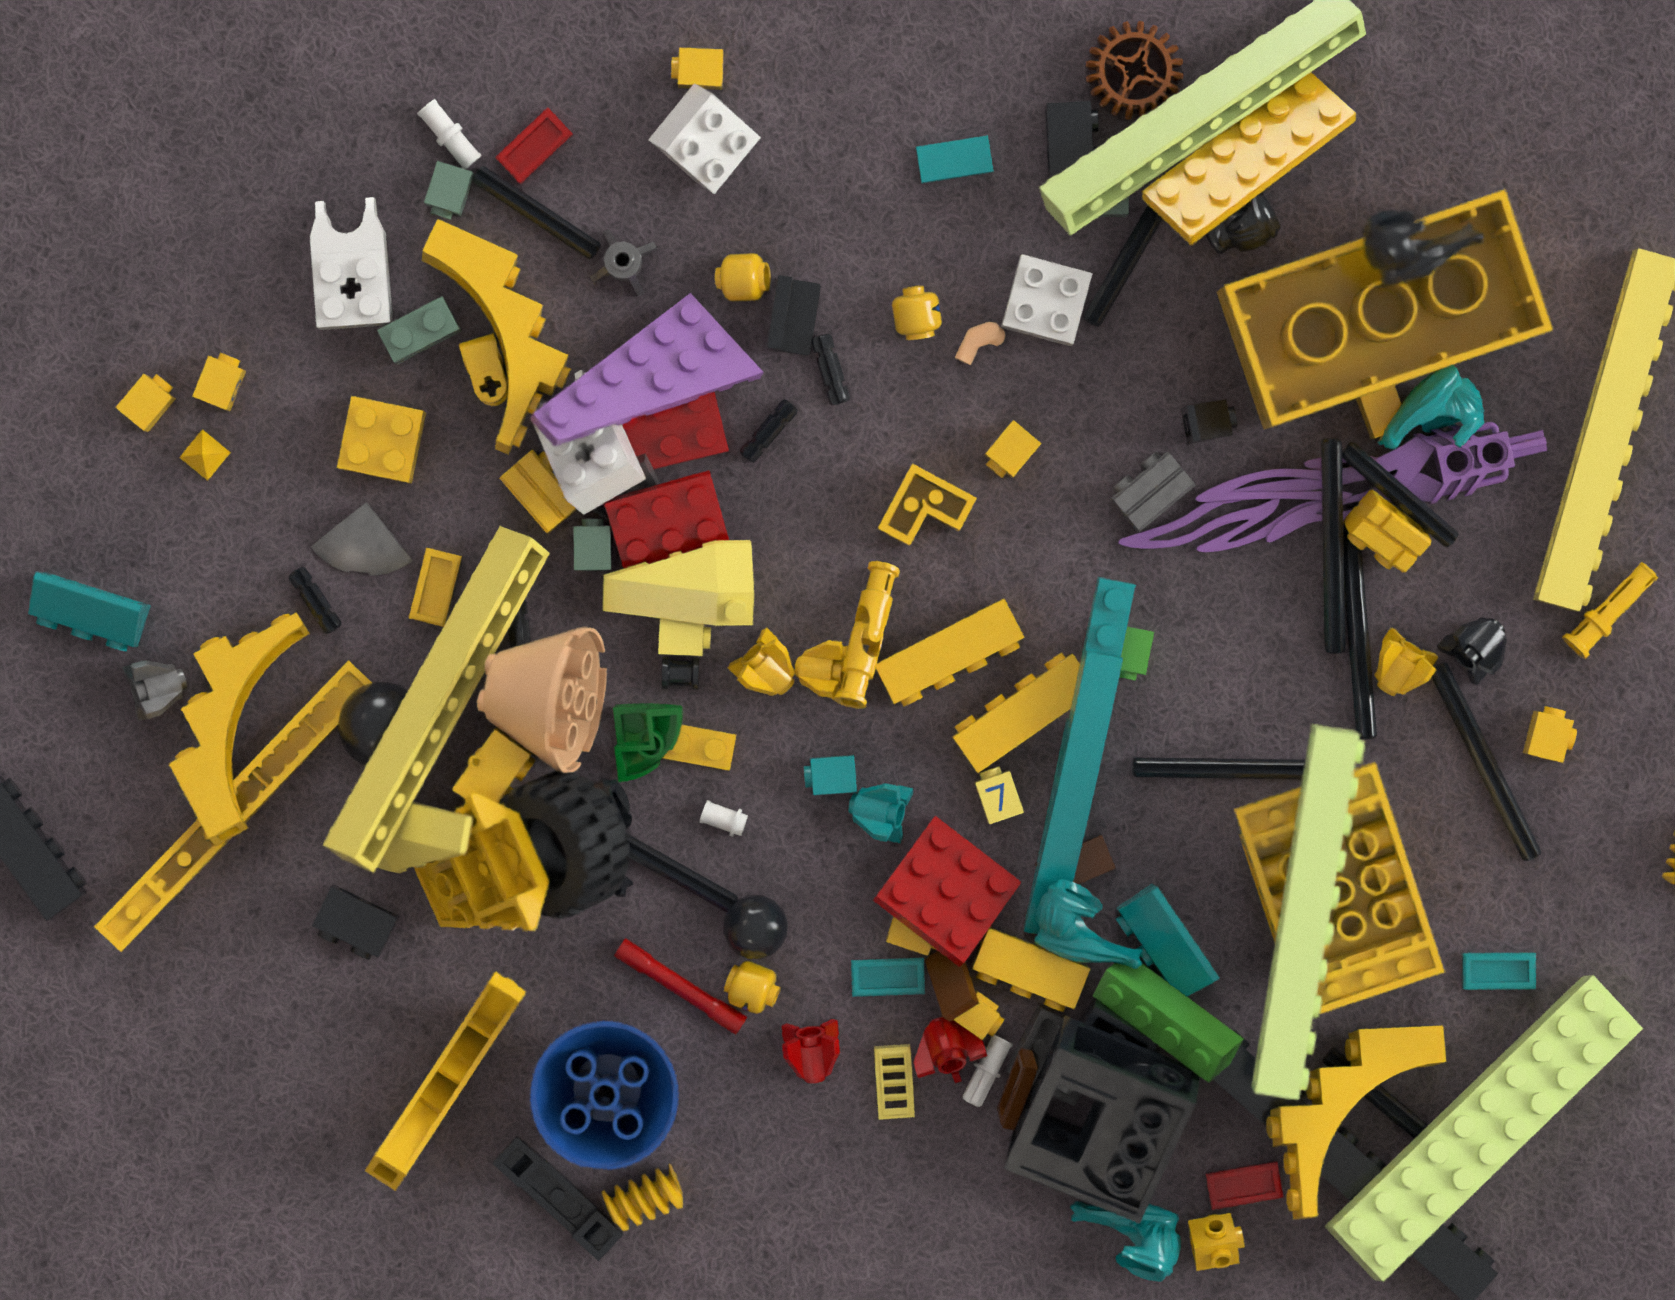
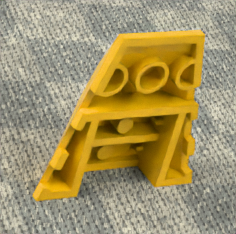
[413,792,549,931]

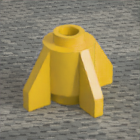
[727,628,795,696]
[1374,628,1438,696]
[795,640,848,701]

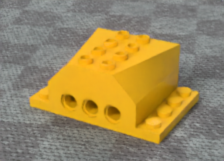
[1234,762,1445,1014]

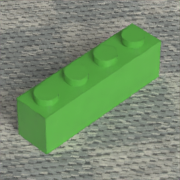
[1093,963,1243,1083]

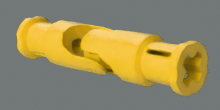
[834,561,900,709]

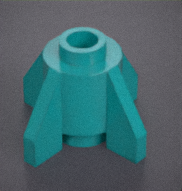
[848,783,914,843]

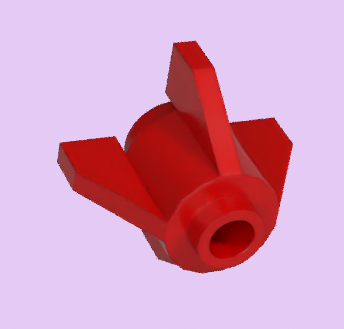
[913,1017,988,1084]
[781,1019,840,1083]

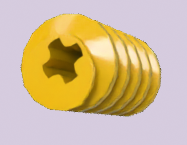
[602,1163,683,1231]

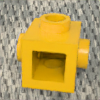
[1188,1213,1245,1271]

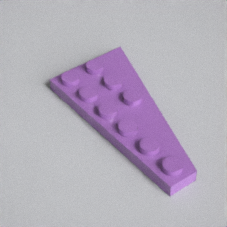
[530,293,764,446]

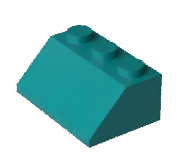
[28,572,151,652]
[1115,884,1219,996]

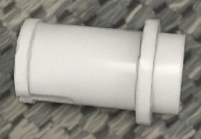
[700,800,748,837]

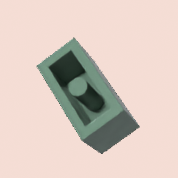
[377,296,461,365]

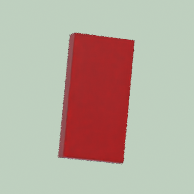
[495,107,573,185]
[1205,1161,1284,1210]

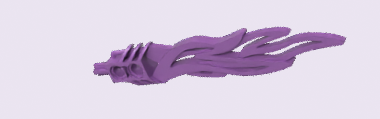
[1118,422,1547,552]

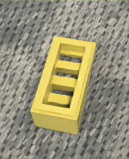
[874,1044,915,1120]

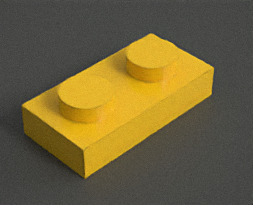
[663,725,736,771]

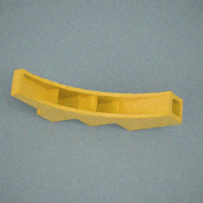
[422,219,571,455]
[169,612,310,846]
[365,972,526,1191]
[1266,1026,1446,1220]

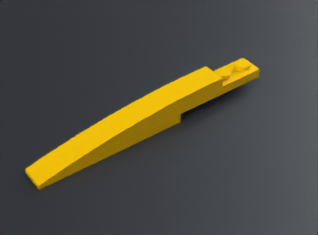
[94,660,372,952]

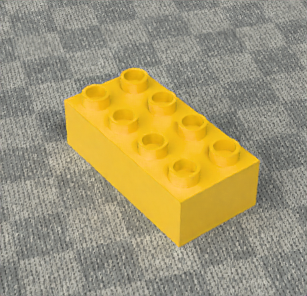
[1217,190,1553,430]

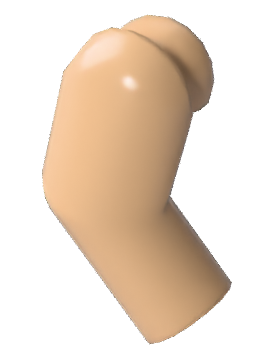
[955,322,1005,365]

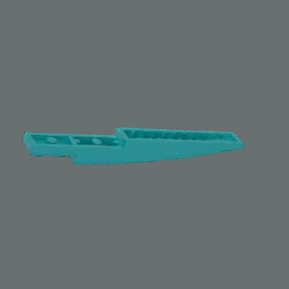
[1023,577,1135,934]

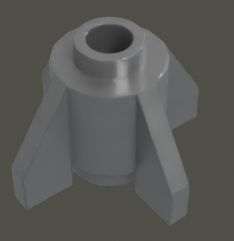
[590,229,657,297]
[123,660,187,721]

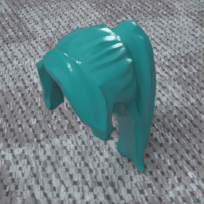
[1377,365,1484,449]
[1034,879,1143,969]
[1070,1201,1181,1282]

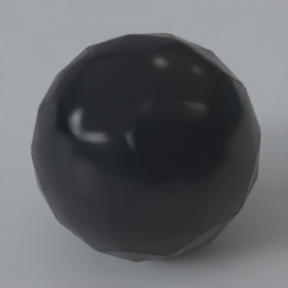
[723,895,788,959]

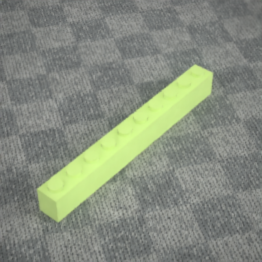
[1039,0,1366,236]
[1251,724,1364,1100]

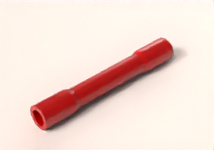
[614,938,747,1035]

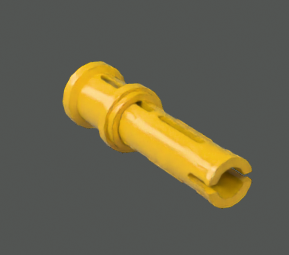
[1562,562,1658,659]

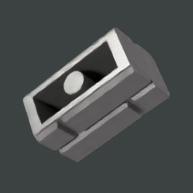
[1110,451,1196,532]

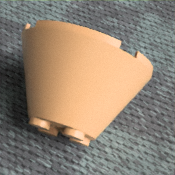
[477,627,607,773]

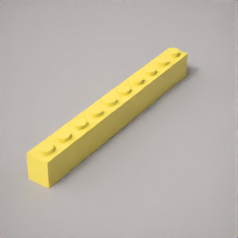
[1533,248,1675,612]
[323,526,550,873]

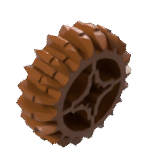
[1085,21,1184,120]

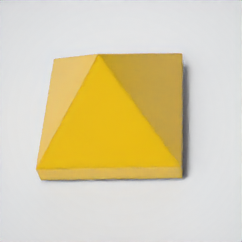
[179,429,231,481]

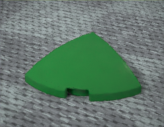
[613,703,683,782]

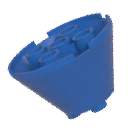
[530,1021,679,1170]

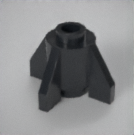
[1437,617,1507,685]

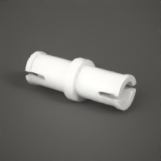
[417,99,482,169]

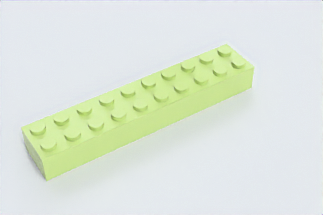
[1324,975,1643,1282]

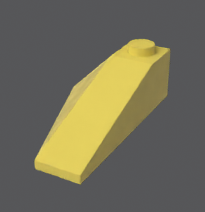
[602,540,754,626]
[377,802,472,873]

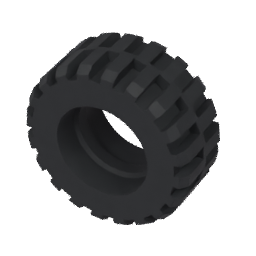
[499,771,629,919]

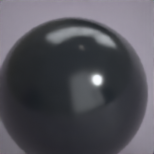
[338,682,408,766]

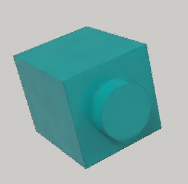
[804,755,857,795]

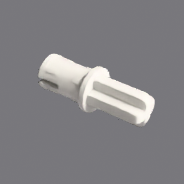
[963,1035,1013,1107]

